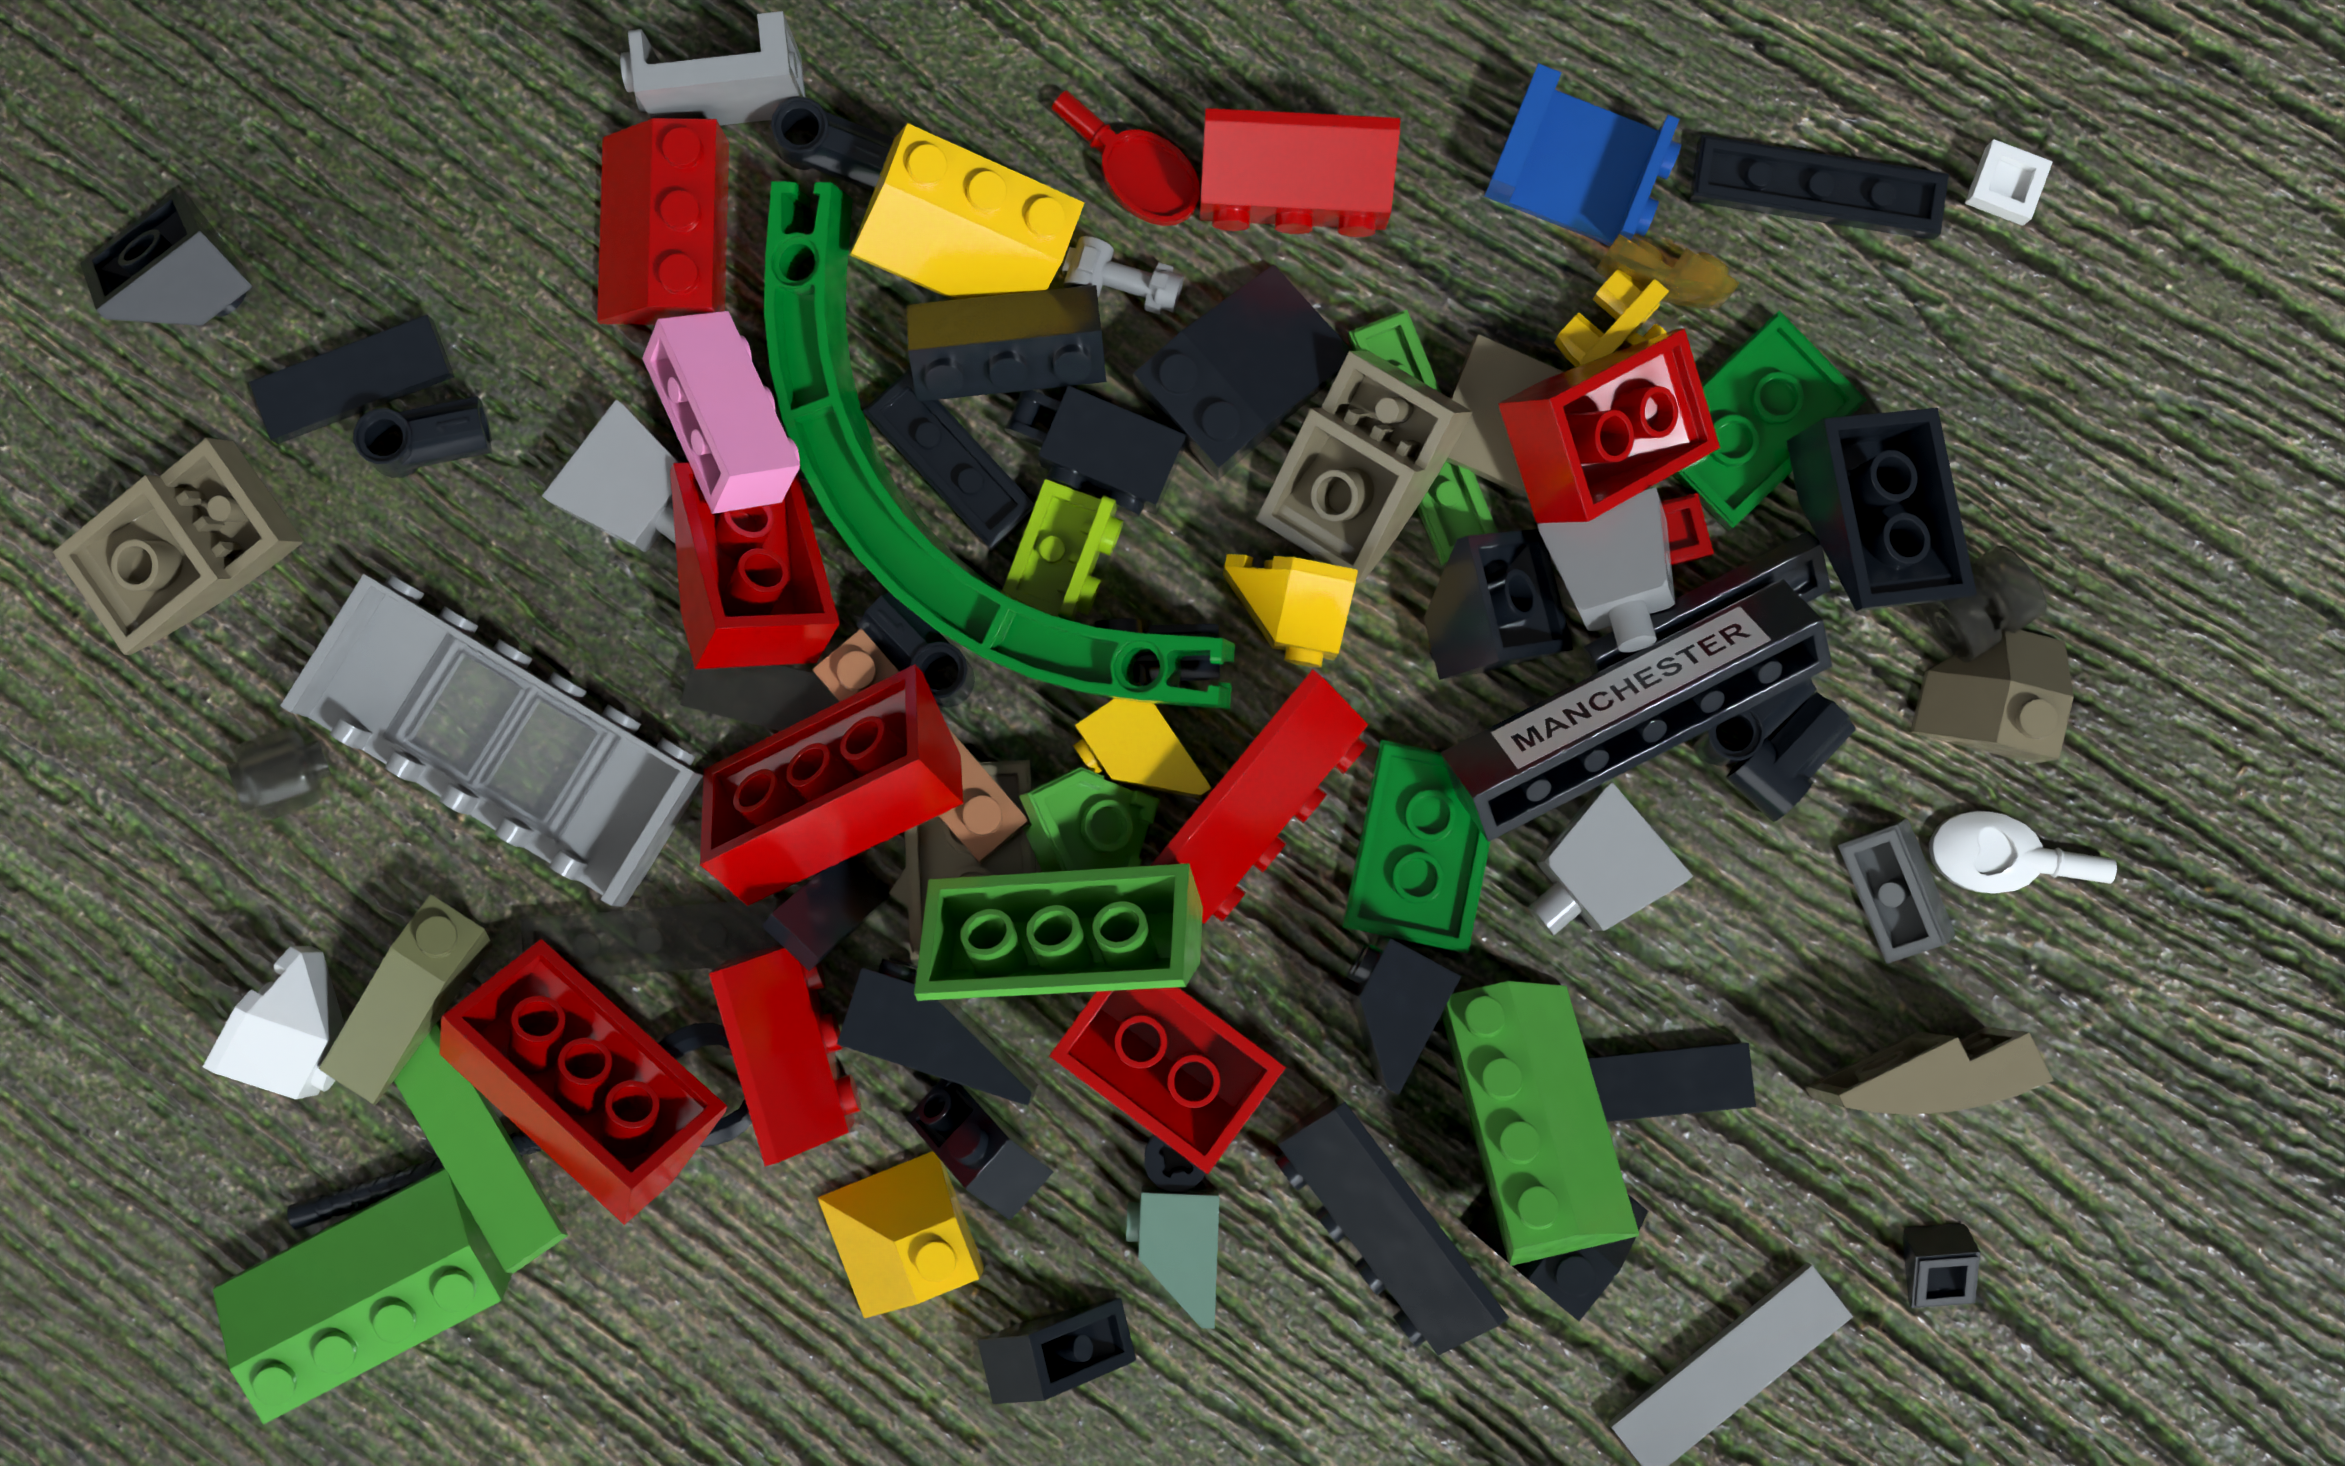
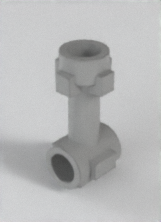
[1062,236,1184,315]

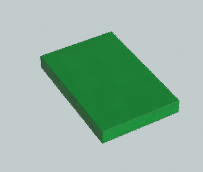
[1673,310,1867,531]
[1341,740,1491,953]

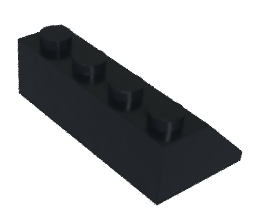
[1274,1093,1509,1356]

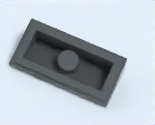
[1838,818,1955,964]

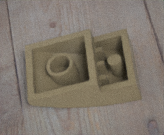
[1256,351,1473,583]
[53,438,304,655]
[1805,1027,2054,1115]

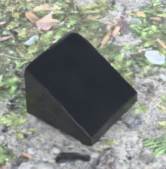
[1903,1223,1980,1308]

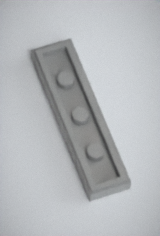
[1608,1263,1853,1466]

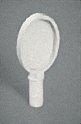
[1929,811,2117,893]

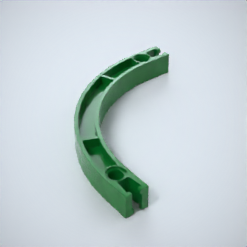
[764,181,1235,709]

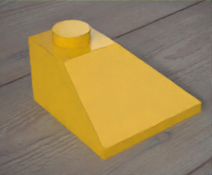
[818,1150,985,1319]

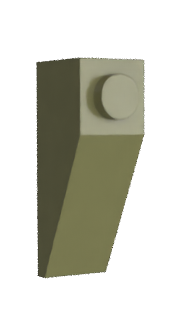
[319,894,493,1106]

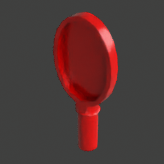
[1051,90,1200,226]

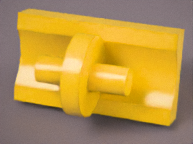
[1554,269,1669,367]

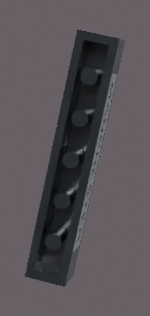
[1441,579,1832,842]

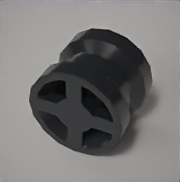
[1144,1134,1205,1192]

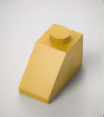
[1072,682,1212,799]

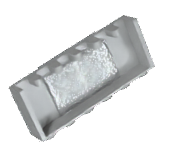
[280,574,704,907]

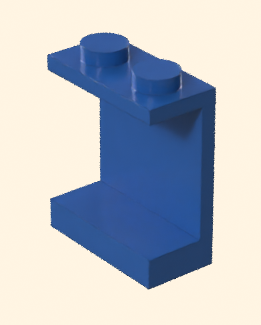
[1484,63,1682,251]

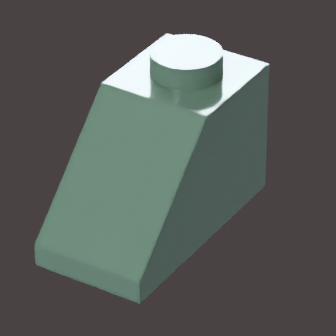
[1126,1186,1220,1329]

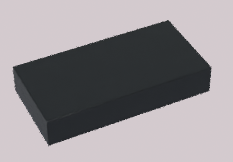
[762,857,890,971]

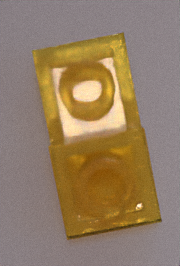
[1595,234,1740,309]

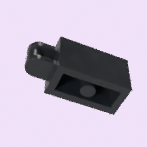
[1005,386,1186,517]

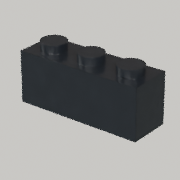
[907,285,1107,402]

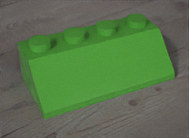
[914,864,1203,1001]
[1442,981,1639,1266]
[213,1167,512,1425]

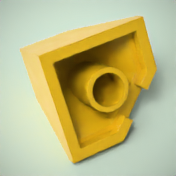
[1223,554,1358,668]

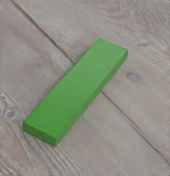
[1347,309,1498,566]
[394,1022,569,1274]

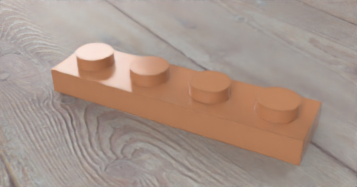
[812,628,1029,865]

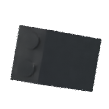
[1133,264,1352,481]
[1786,408,1977,611]
[837,957,1038,1106]

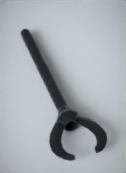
[287,1023,752,1230]

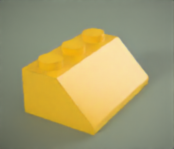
[850,123,1084,300]

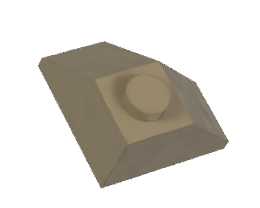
[1910,626,2074,764]

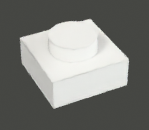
[1965,139,2053,226]

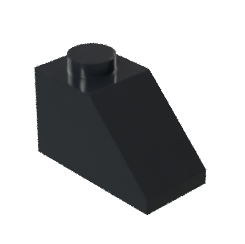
[977,1298,1137,1404]

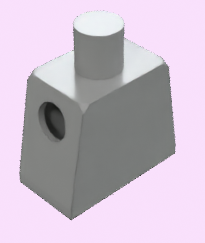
[542,400,679,552]
[1537,487,1675,652]
[1528,782,1693,936]

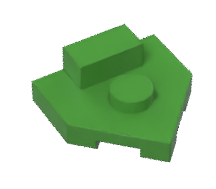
[1019,767,1160,872]

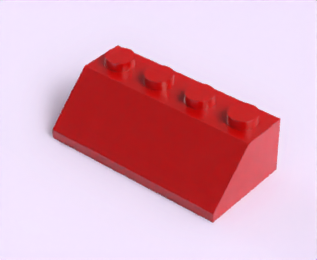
[700,664,964,906]
[1150,669,1369,924]
[439,939,727,1225]

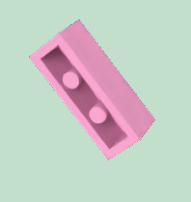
[642,311,800,514]

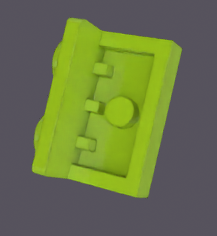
[1003,479,1124,621]

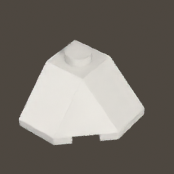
[203,946,344,1099]

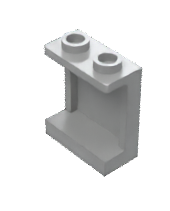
[620,11,806,125]

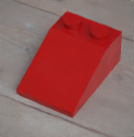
[1498,328,1720,523]
[670,463,840,669]

